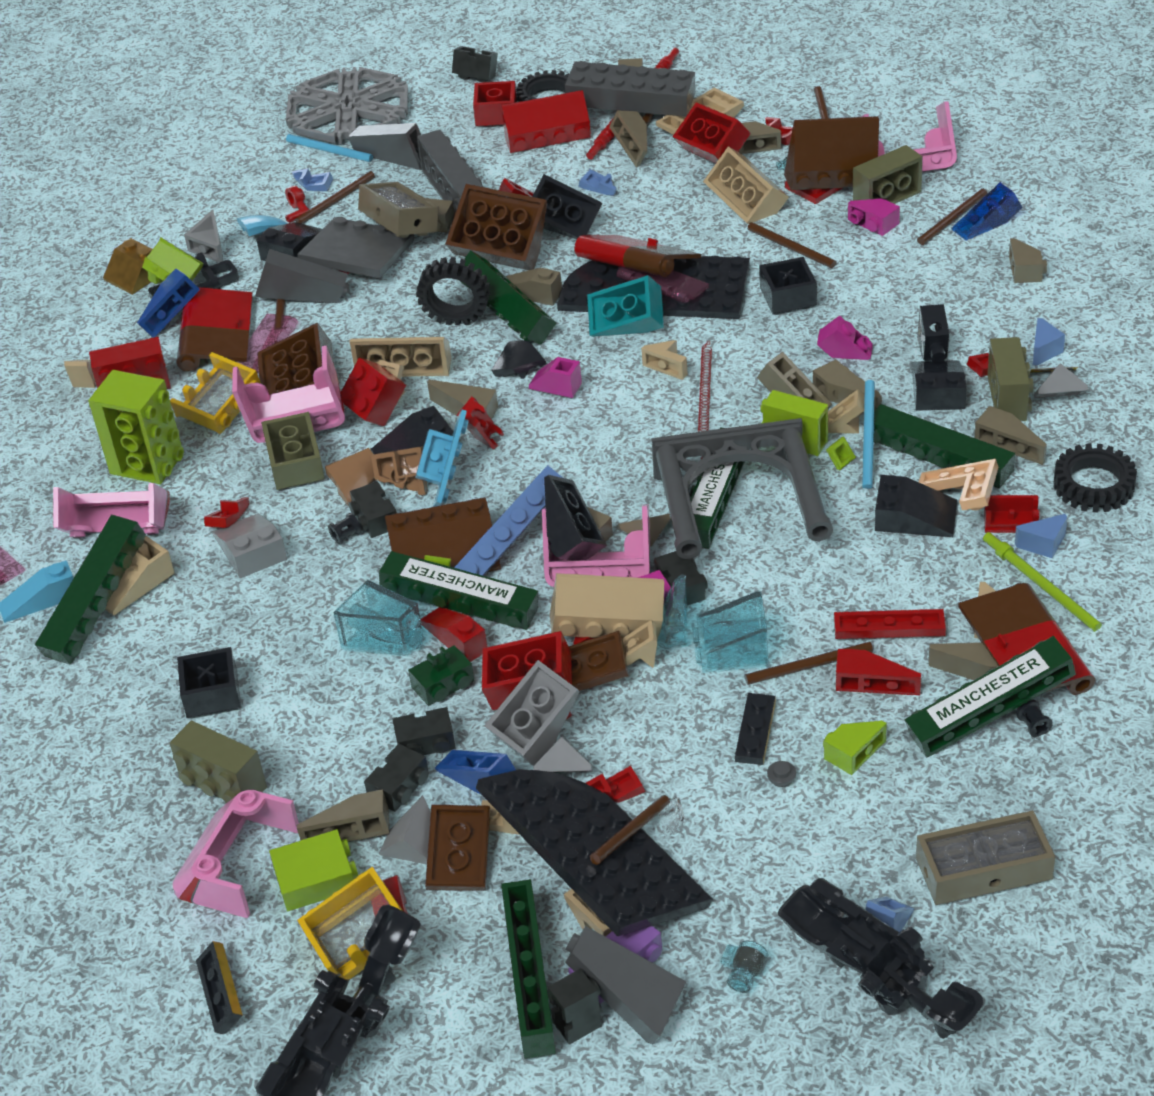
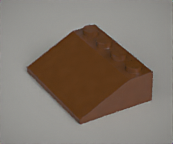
[784,116,879,190]
[445,184,547,270]
[257,322,334,395]
[385,497,501,572]

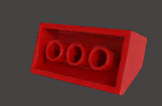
[501,90,591,153]

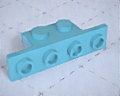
[415,409,469,507]

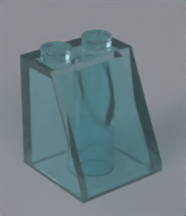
[333,580,424,656]
[692,591,768,673]

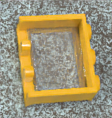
[170,352,261,434]
[297,867,403,979]

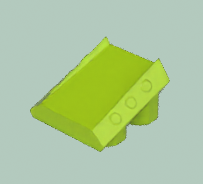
[142,237,204,284]

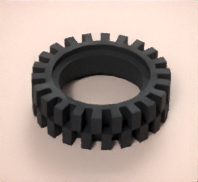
[516,70,569,102]
[416,257,490,325]
[1053,443,1137,513]

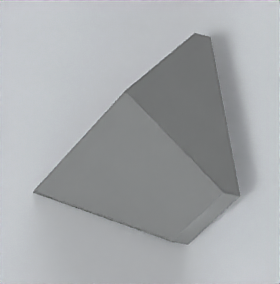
[184,209,224,263]
[1034,363,1088,398]
[533,737,593,772]
[379,795,431,864]

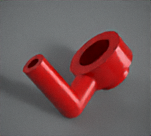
[285,185,309,223]

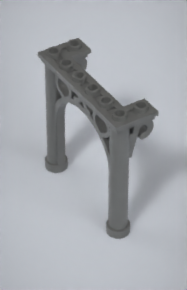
[651,418,833,559]

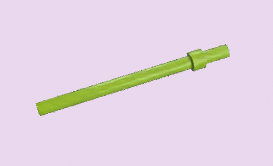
[983,532,1102,632]

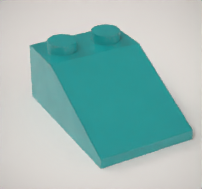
[587,275,664,337]

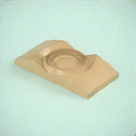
[656,87,744,135]

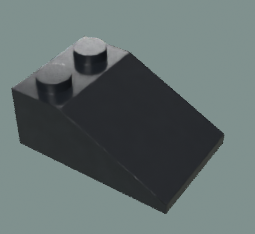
[532,174,603,239]
[256,222,322,261]
[911,360,966,411]
[371,405,454,454]
[544,475,607,561]
[875,475,957,538]

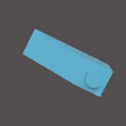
[0,560,73,623]

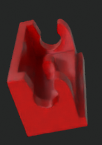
[456,396,504,450]
[984,495,1039,533]

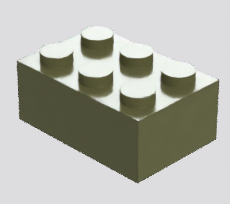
[853,145,923,204]
[987,337,1033,421]
[261,412,325,490]
[169,720,267,803]

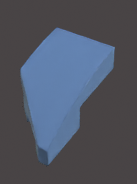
[292,168,333,191]
[578,169,616,195]

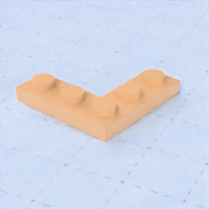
[919,459,999,510]

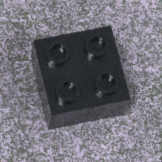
[759,257,817,314]
[177,647,241,718]

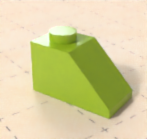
[823,720,887,775]

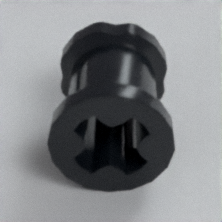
[328,513,361,545]
[1016,699,1053,738]

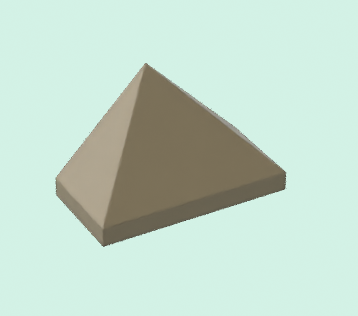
[616,514,670,547]

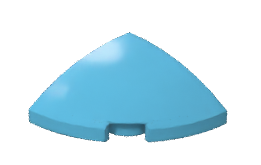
[237,215,287,236]

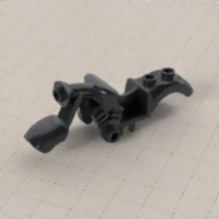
[778,878,983,1039]
[255,905,421,1096]

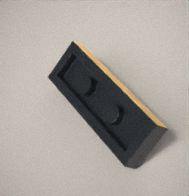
[735,693,776,765]
[196,941,243,1034]

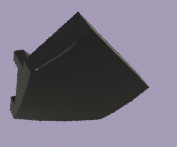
[492,340,547,379]

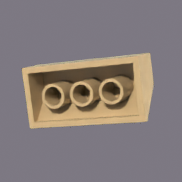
[703,146,789,224]
[350,337,452,377]
[550,573,664,641]

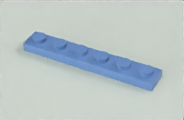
[454,465,563,576]

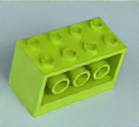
[88,370,184,485]

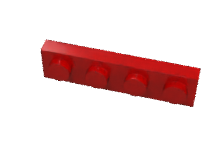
[834,609,946,639]

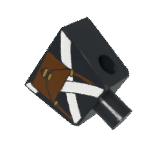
[917,304,949,363]

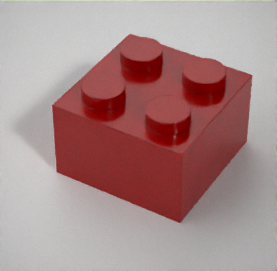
[473,81,517,126]
[341,357,406,426]

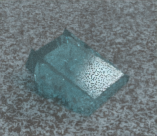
[657,574,688,650]

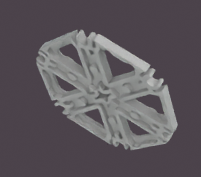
[286,67,408,144]

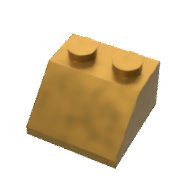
[103,238,152,295]

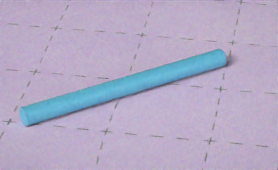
[286,134,373,162]
[862,380,875,489]

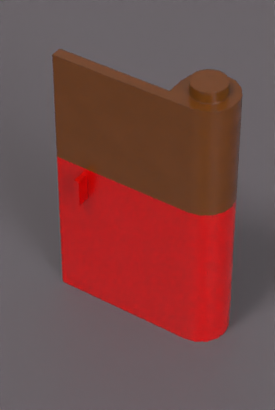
[574,235,702,277]
[176,287,253,371]
[958,583,1095,695]

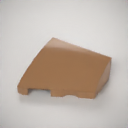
[371,446,427,495]
[325,448,376,506]

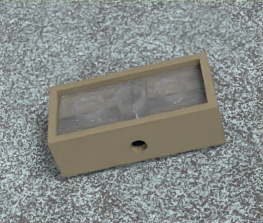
[358,182,438,238]
[916,810,1055,905]

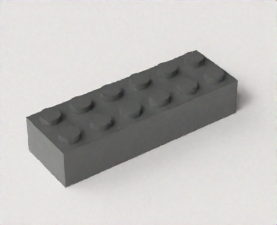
[565,61,696,117]
[417,129,483,215]

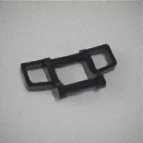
[148,252,239,299]

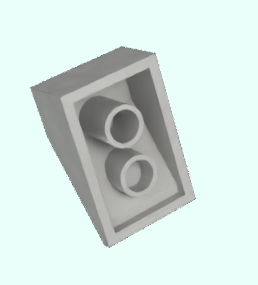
[212,513,287,579]
[484,660,580,766]

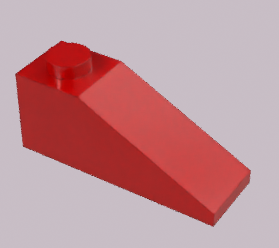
[418,607,487,662]
[836,649,921,696]

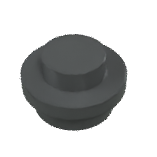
[767,761,796,787]

